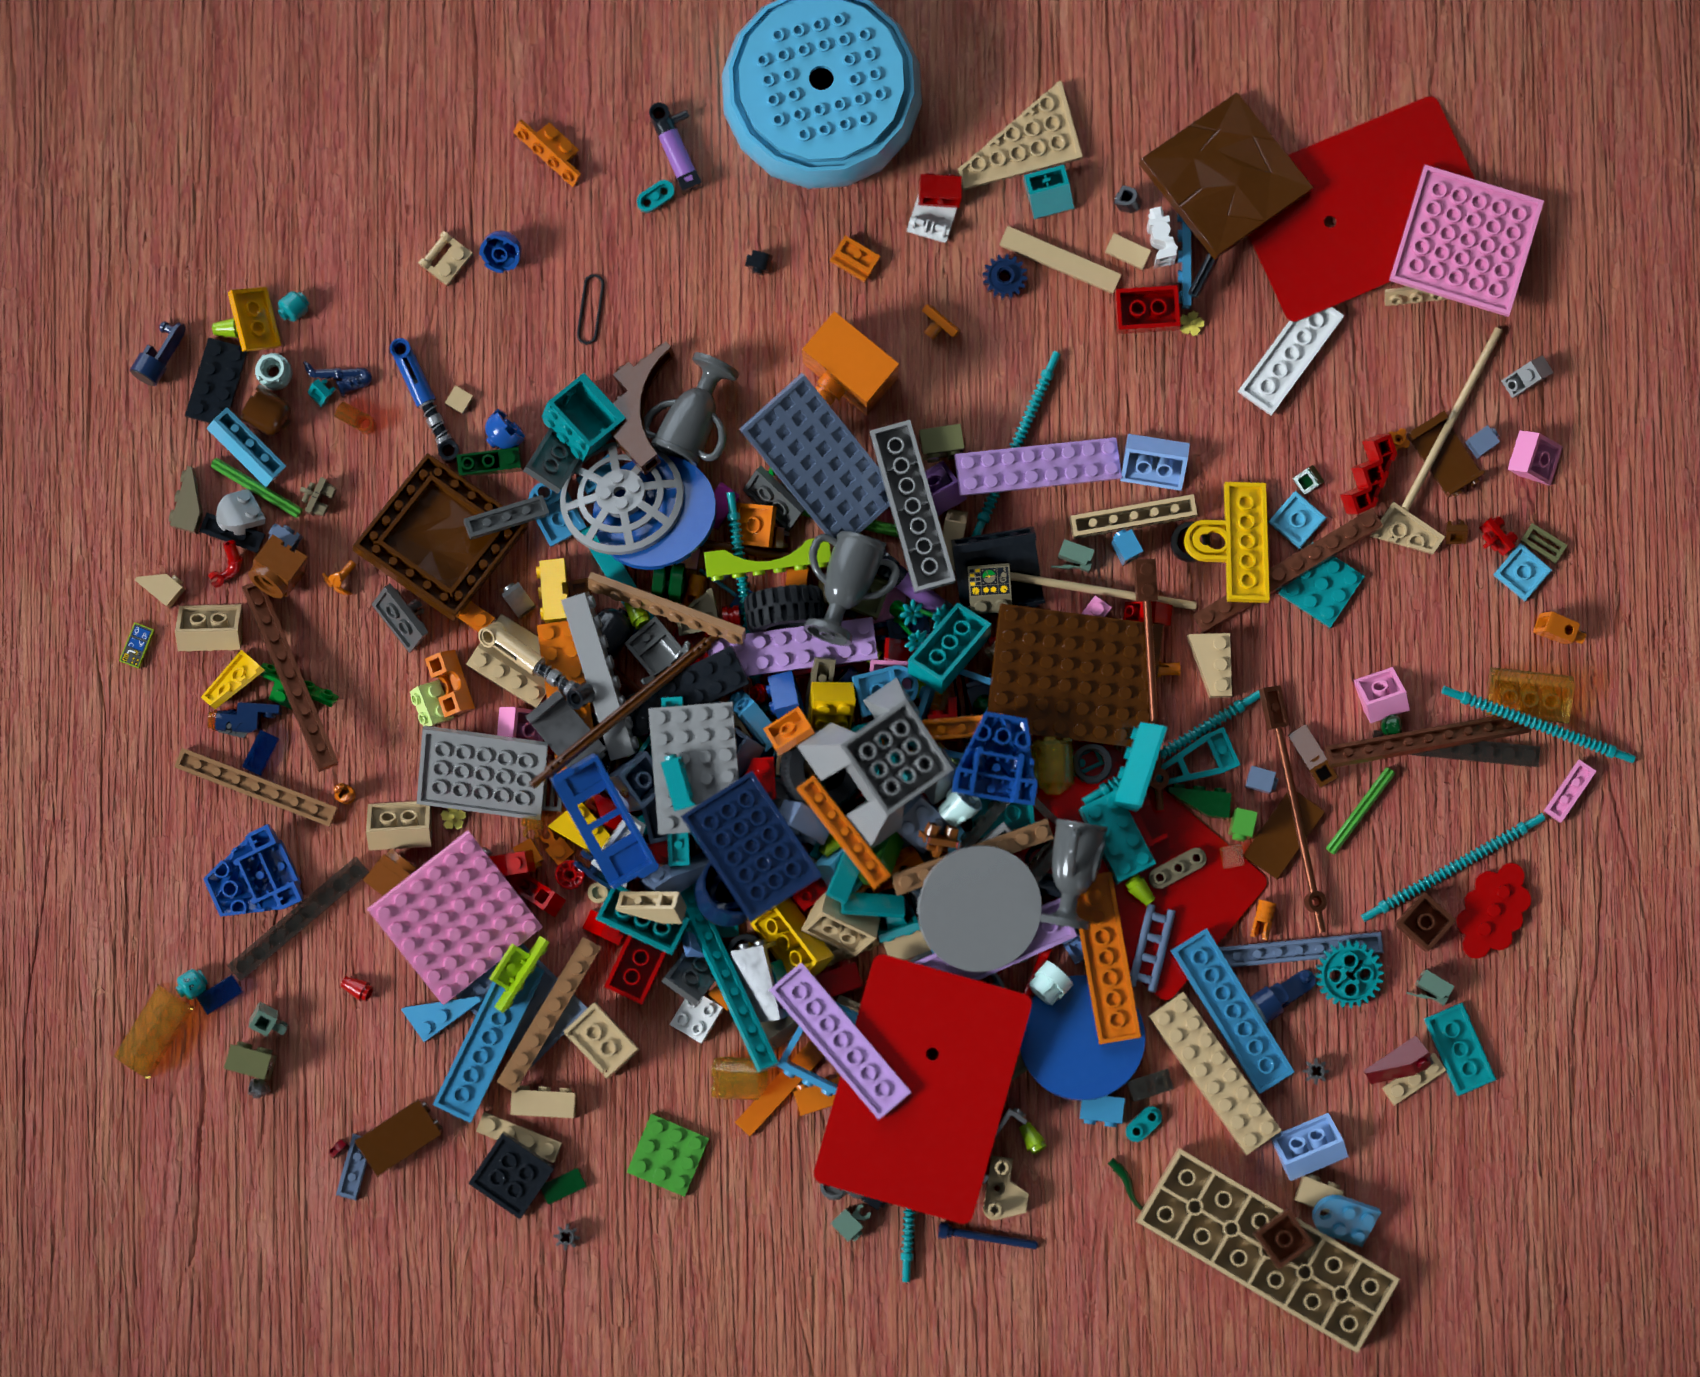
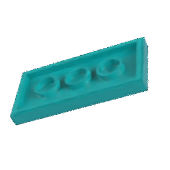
[1423,1002,1496,1096]

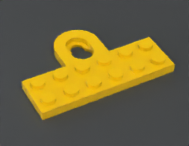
[1184,482,1270,603]

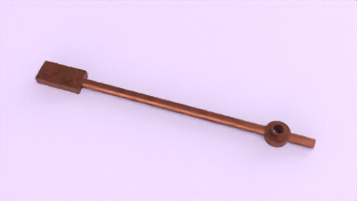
[1133,558,1169,810]
[1259,685,1327,934]

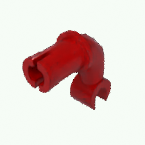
[208,540,243,588]

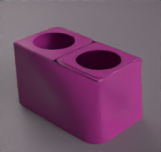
[713,482,740,530]

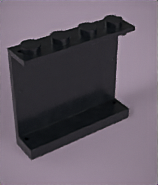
[951,526,1045,615]

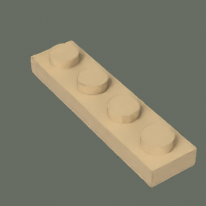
[476,1112,562,1163]

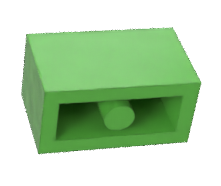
[1228,808,1258,842]

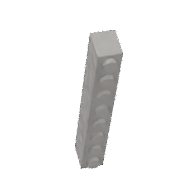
[561,592,639,761]

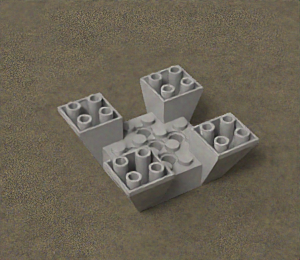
[797,677,957,849]

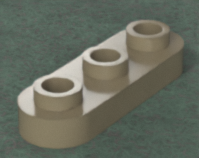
[1148,848,1206,889]

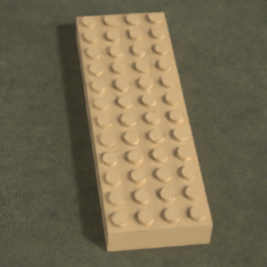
[1136,1148,1400,1353]

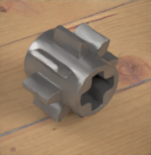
[1302,1058,1329,1085]
[553,1224,580,1250]

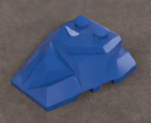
[952,712,1037,806]
[203,824,303,917]

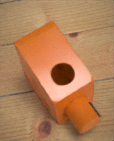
[1533,611,1587,644]

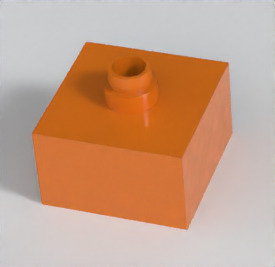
[802,311,899,416]

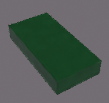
[541,1168,587,1205]

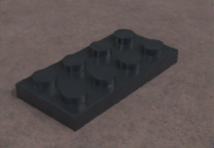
[185,337,249,424]

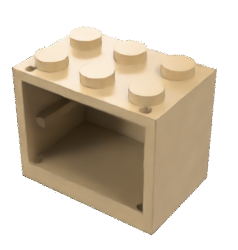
[563,1003,640,1079]

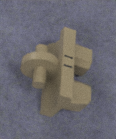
[299,477,337,516]

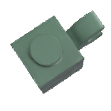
[249,1001,288,1036]
[830,1204,871,1242]

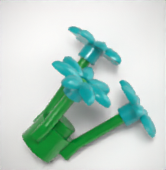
[889,599,949,652]

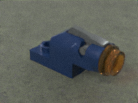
[207,702,282,738]

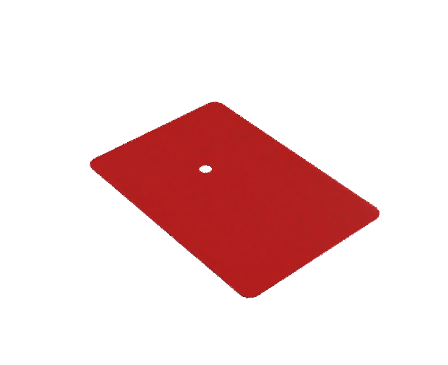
[1249,96,1475,322]
[1013,741,1267,1000]
[813,954,1032,1224]

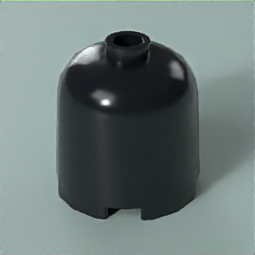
[598,607,633,660]

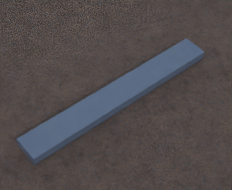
[1219,932,1384,967]

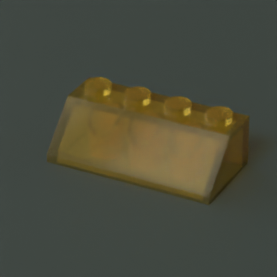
[1485,667,1576,723]
[114,985,194,1078]

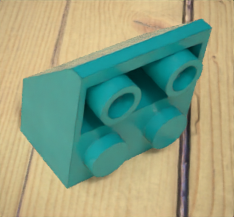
[1023,165,1074,219]

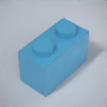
[1111,529,1143,566]
[1079,1096,1125,1127]

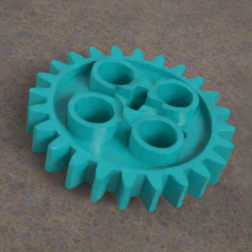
[1315,940,1384,1008]

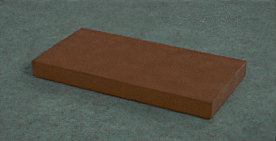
[1242,791,1325,880]

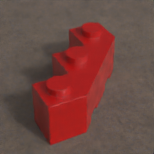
[1340,434,1397,514]

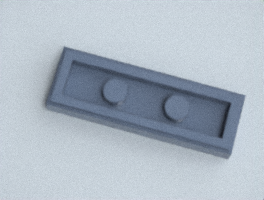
[336,1134,367,1200]

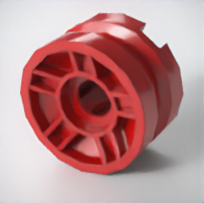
[722,605,741,626]
[555,860,585,890]

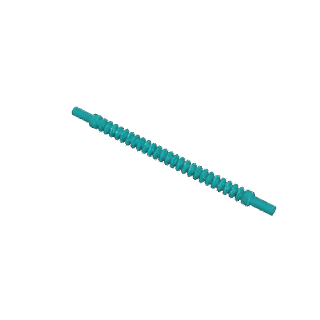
[972,351,1061,536]
[727,492,762,686]
[1441,686,1635,763]
[1082,690,1260,805]
[1360,813,1546,922]
[901,1208,916,1282]

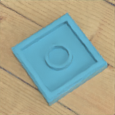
[1268,491,1327,549]
[1493,543,1552,602]

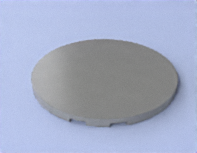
[917,845,1042,972]

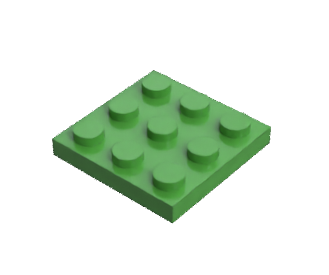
[627,1114,709,1197]

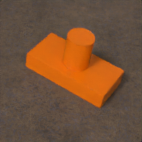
[921,304,961,340]

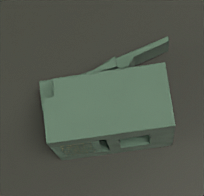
[1051,539,1095,573]
[1406,970,1454,1006]

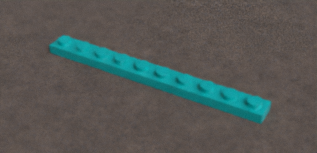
[680,883,779,1073]

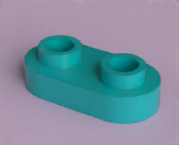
[637,180,675,213]
[1125,1106,1162,1142]

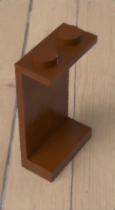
[1407,410,1485,498]
[354,1099,443,1177]

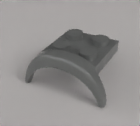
[624,616,691,685]

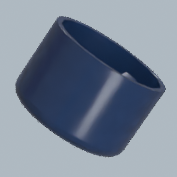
[694,862,749,927]

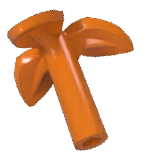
[322,560,356,595]

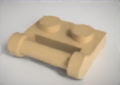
[418,231,473,286]

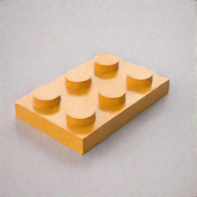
[228,287,281,352]

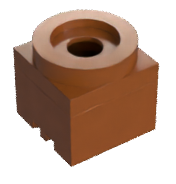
[248,534,307,598]
[363,848,418,896]

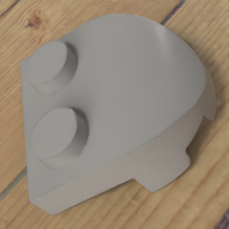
[216,489,266,535]

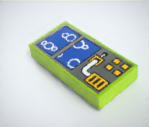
[119,622,155,669]

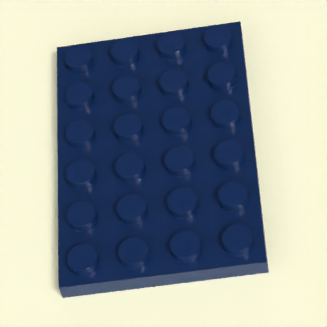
[681,771,822,922]

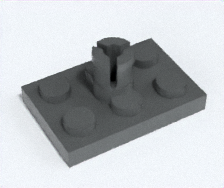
[523,428,580,494]
[743,466,805,532]
[371,583,428,653]
[662,951,715,1006]

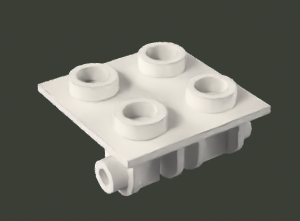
[907,196,957,243]
[669,996,723,1044]

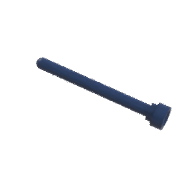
[938,1221,1039,1249]

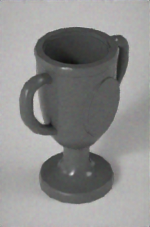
[644,352,739,466]
[804,531,900,646]
[1040,819,1108,930]

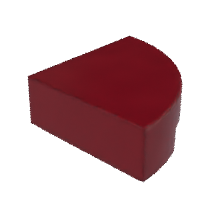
[328,1139,349,1159]

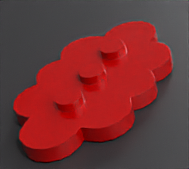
[1455,863,1531,959]

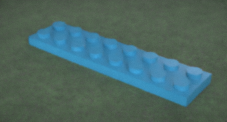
[1170,928,1294,1094]
[433,967,545,1123]

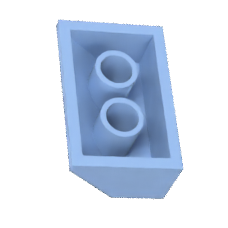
[1120,434,1190,491]
[1271,1113,1348,1181]

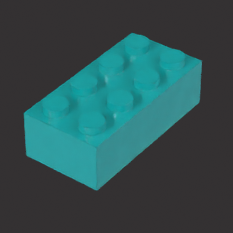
[908,602,991,694]
[1078,792,1156,885]

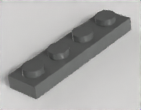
[463,495,549,540]

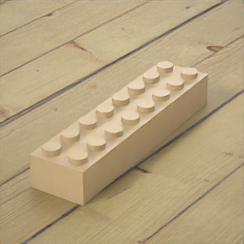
[1148,992,1282,1155]

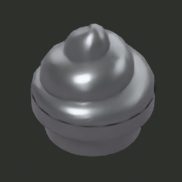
[248,1078,271,1099]

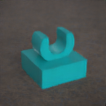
[307,379,335,407]

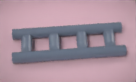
[1130,904,1176,993]

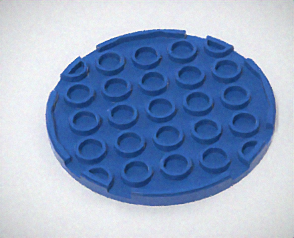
[593,456,717,570]
[1020,975,1145,1101]

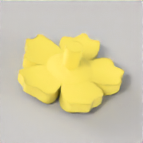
[1180,311,1205,336]
[440,808,466,830]

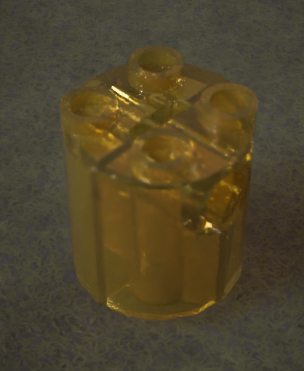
[1031,737,1074,795]
[711,1057,768,1100]

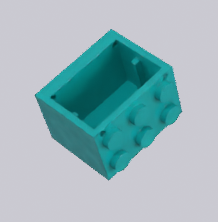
[541,373,626,462]

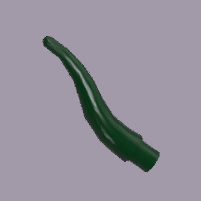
[1108,1158,1142,1210]

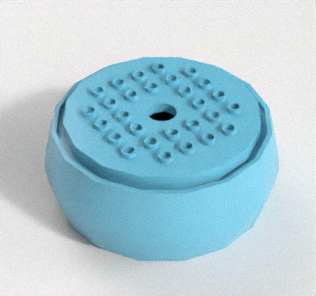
[722,0,922,189]

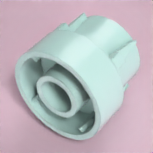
[255,353,292,390]
[938,788,982,827]
[1029,961,1073,1005]

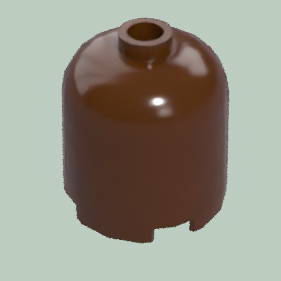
[239,384,292,436]

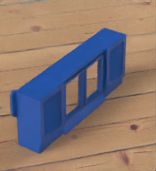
[550,753,659,890]

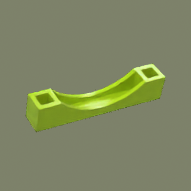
[704,538,831,581]

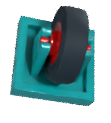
[877,888,920,943]

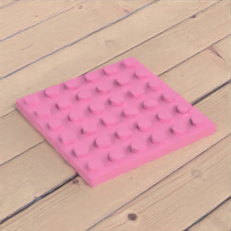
[1389,165,1544,317]
[367,831,543,1005]

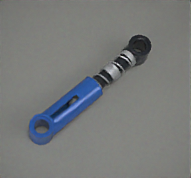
[390,338,461,463]

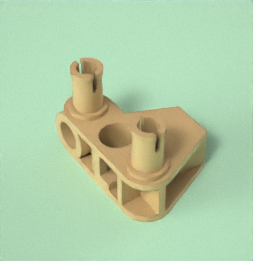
[983,1155,1029,1220]

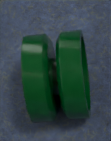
[651,563,686,605]

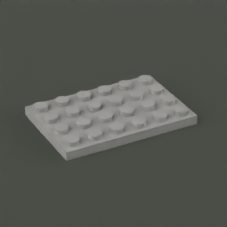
[648,702,739,835]
[416,726,548,821]

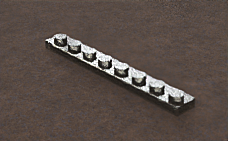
[1372,730,1540,768]
[227,857,369,981]

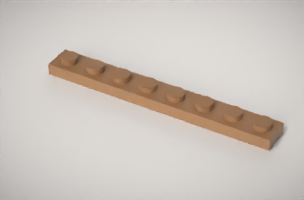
[588,572,746,645]
[174,748,338,827]
[891,819,1054,895]
[497,937,601,1093]

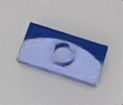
[242,729,280,776]
[196,975,244,1015]

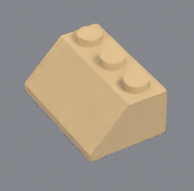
[175,604,242,652]
[366,801,432,850]
[801,892,880,956]

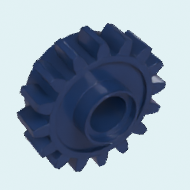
[982,254,1028,300]

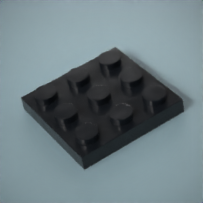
[468,1131,555,1219]

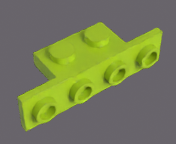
[489,936,549,1013]

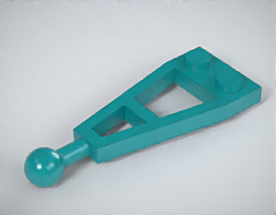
[1148,727,1240,787]

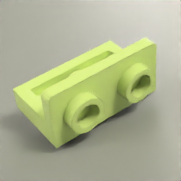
[410,680,454,726]

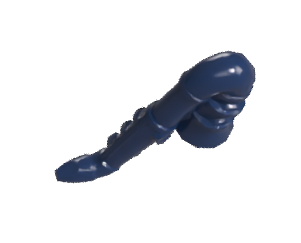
[303,361,372,397]

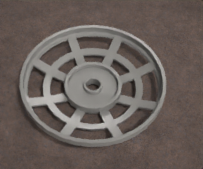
[560,442,684,555]

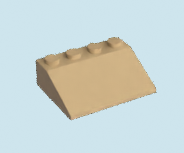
[466,614,547,708]

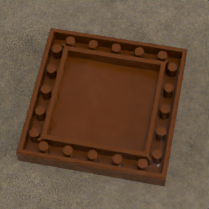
[1139,92,1313,260]
[352,453,528,622]

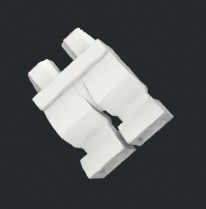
[1146,207,1178,268]

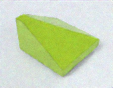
[819,833,841,857]

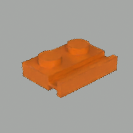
[830,235,880,283]

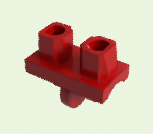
[1479,516,1518,556]

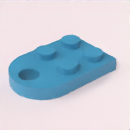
[528,483,587,548]
[851,665,918,718]
[1312,1195,1381,1247]

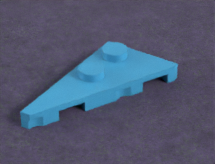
[401,996,483,1042]

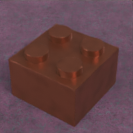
[1394,892,1456,952]
[1253,1209,1314,1269]

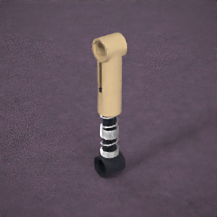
[478,621,595,709]

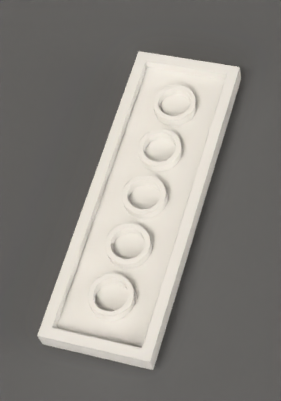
[1238,307,1344,416]

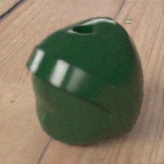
[973,694,989,715]
[1381,714,1403,735]

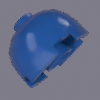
[479,230,522,273]
[485,409,525,449]

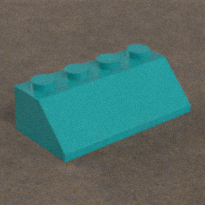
[1111,722,1167,812]
[596,886,690,955]

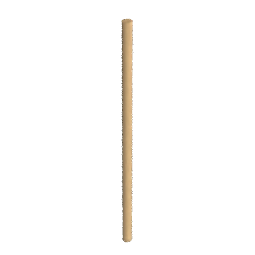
[1401,327,1502,511]
[1010,572,1197,610]

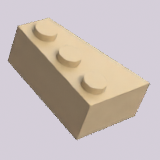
[1187,633,1232,698]

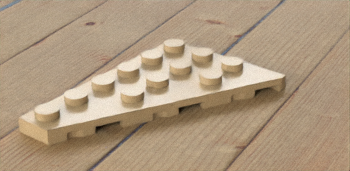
[958,81,1082,190]

